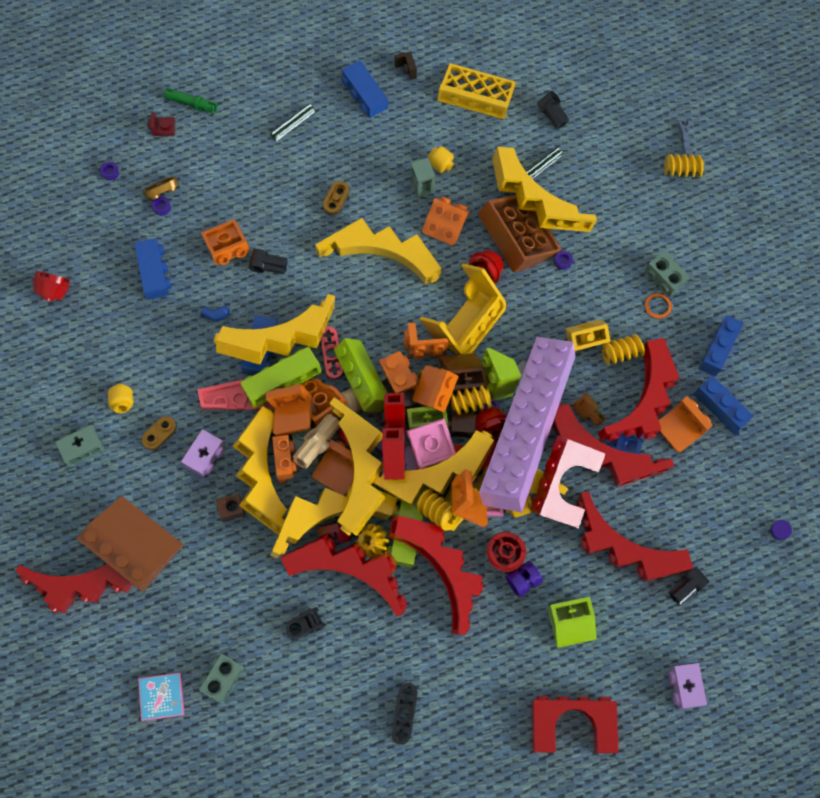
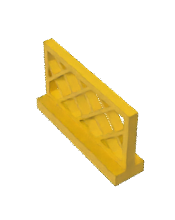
[437,63,516,120]

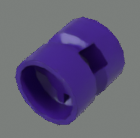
[505,560,543,598]

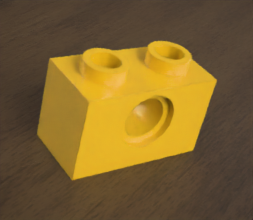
[565,319,611,351]

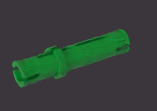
[164,87,218,114]

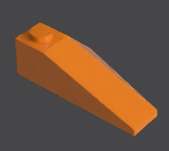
[299,378,347,428]

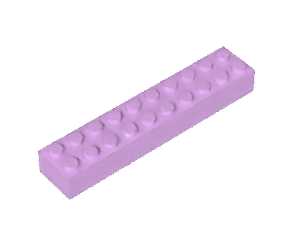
[479,337,575,513]

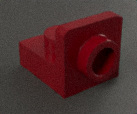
[148,112,175,136]
[317,522,351,544]

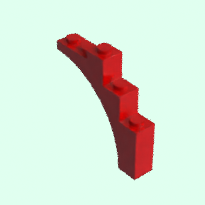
[598,338,680,441]
[577,491,694,583]
[389,515,483,636]
[280,534,407,617]
[15,564,133,614]

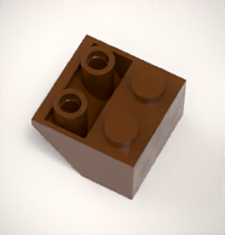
[438,353,488,393]

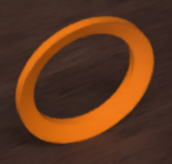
[645,293,672,319]

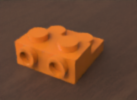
[201,219,250,265]
[272,435,297,485]

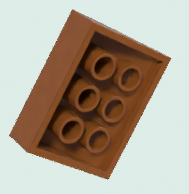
[477,195,563,273]
[76,496,183,593]

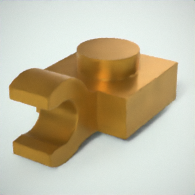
[572,392,606,426]

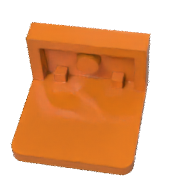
[422,196,471,245]
[403,323,448,360]
[379,351,419,394]
[412,365,459,413]
[266,384,312,436]
[659,396,713,453]
[312,439,354,496]
[451,469,488,527]

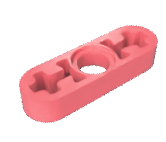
[321,327,343,381]

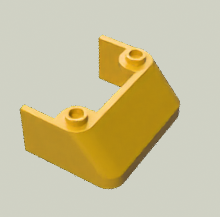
[419,264,506,355]

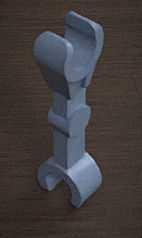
[678,120,693,157]

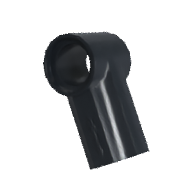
[537,91,569,129]
[248,249,288,274]
[668,566,710,606]

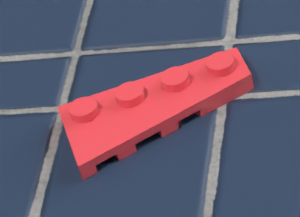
[197,379,274,411]

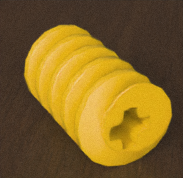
[664,154,704,178]
[602,334,645,366]
[450,385,492,415]
[417,489,460,531]

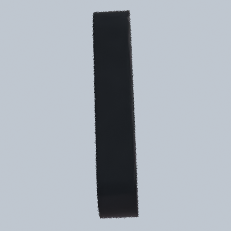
[392,683,417,745]

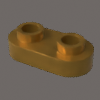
[142,176,179,200]
[323,181,349,216]
[142,416,176,451]

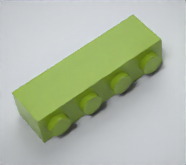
[334,338,387,413]
[240,346,322,409]
[388,487,428,568]

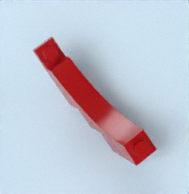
[552,403,674,488]

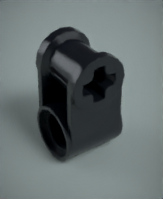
[286,607,327,641]

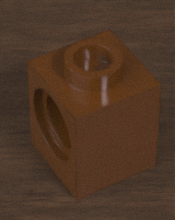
[448,412,476,438]
[216,493,246,522]

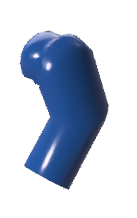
[201,306,230,322]

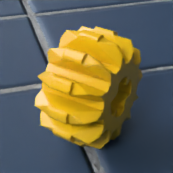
[355,524,389,558]

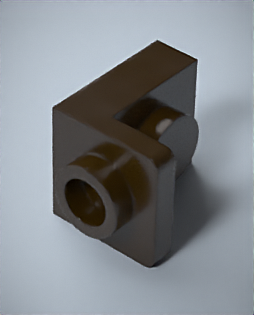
[394,51,417,80]

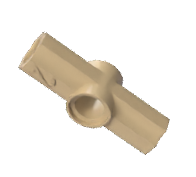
[293,414,340,468]

